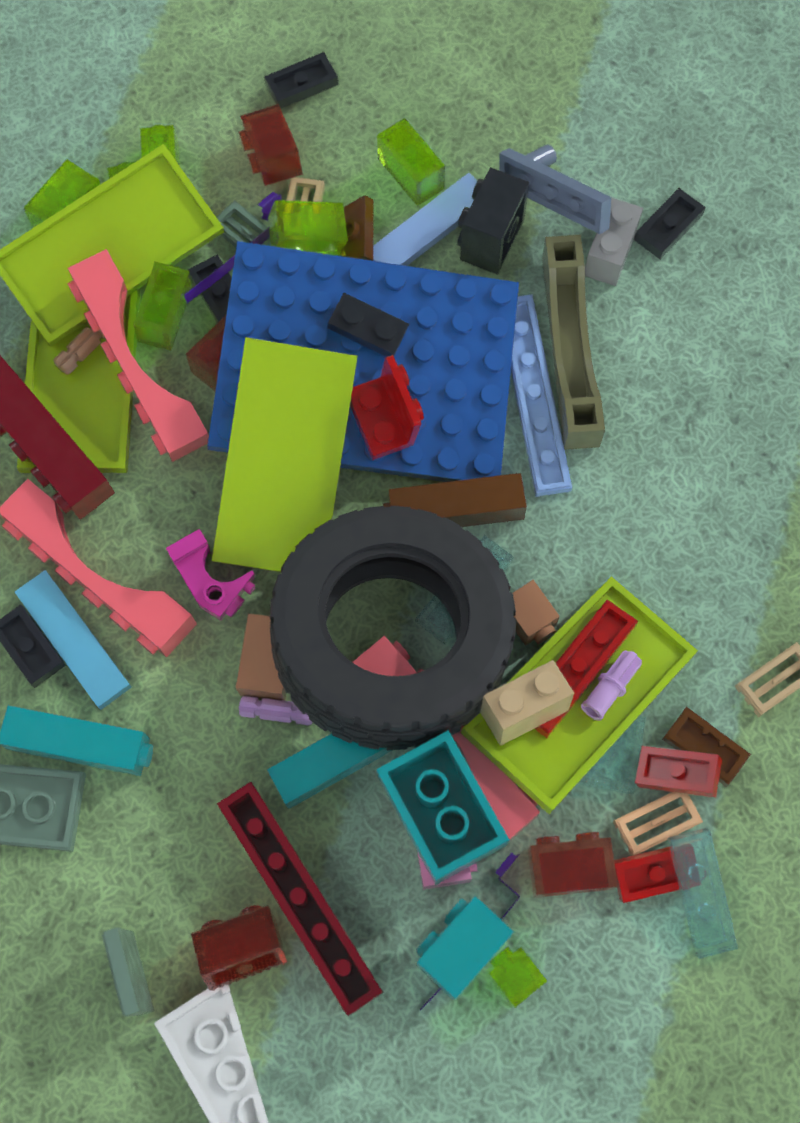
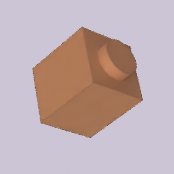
[513,580,560,646]

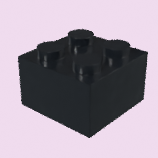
[457,167,529,275]

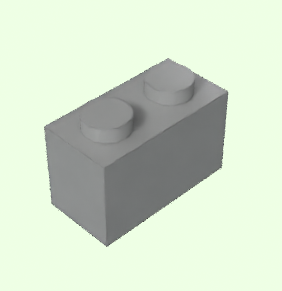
[585,198,643,286]

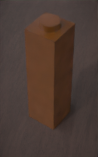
[383,473,527,527]

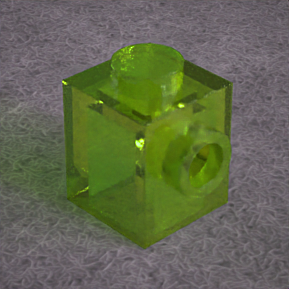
[487,946,547,1008]

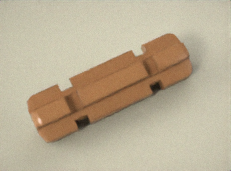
[54,327,105,374]

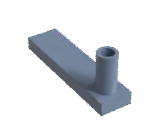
[499,144,612,234]

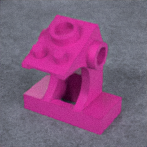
[166,529,256,621]

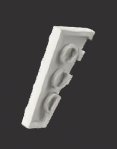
[154,977,268,1123]

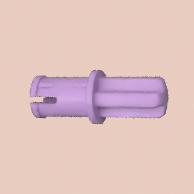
[581,650,642,721]

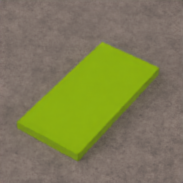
[0,144,224,347]
[17,288,141,473]
[212,337,358,572]
[461,576,698,814]

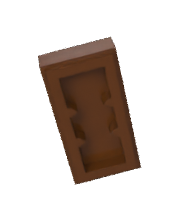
[341,195,374,261]
[662,707,751,787]

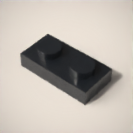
[264,52,339,110]
[633,188,706,259]
[187,254,232,330]
[327,293,409,357]
[0,604,66,688]

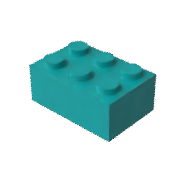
[376,730,509,885]
[416,896,514,1000]

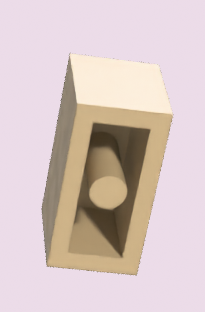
[480,660,574,746]

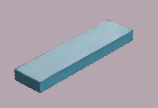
[15,570,132,710]

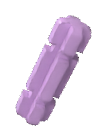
[239,695,313,725]

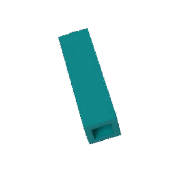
[0,705,153,776]
[267,733,393,809]

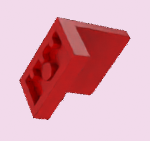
[350,355,424,460]

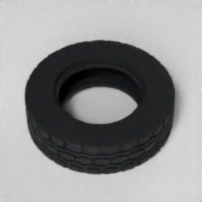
[270,506,516,750]

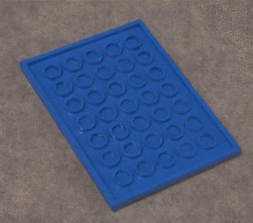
[207,241,519,482]

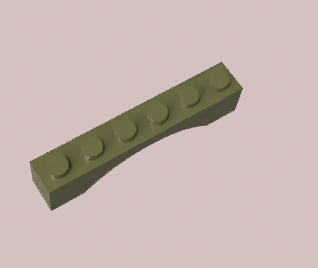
[542,234,605,450]

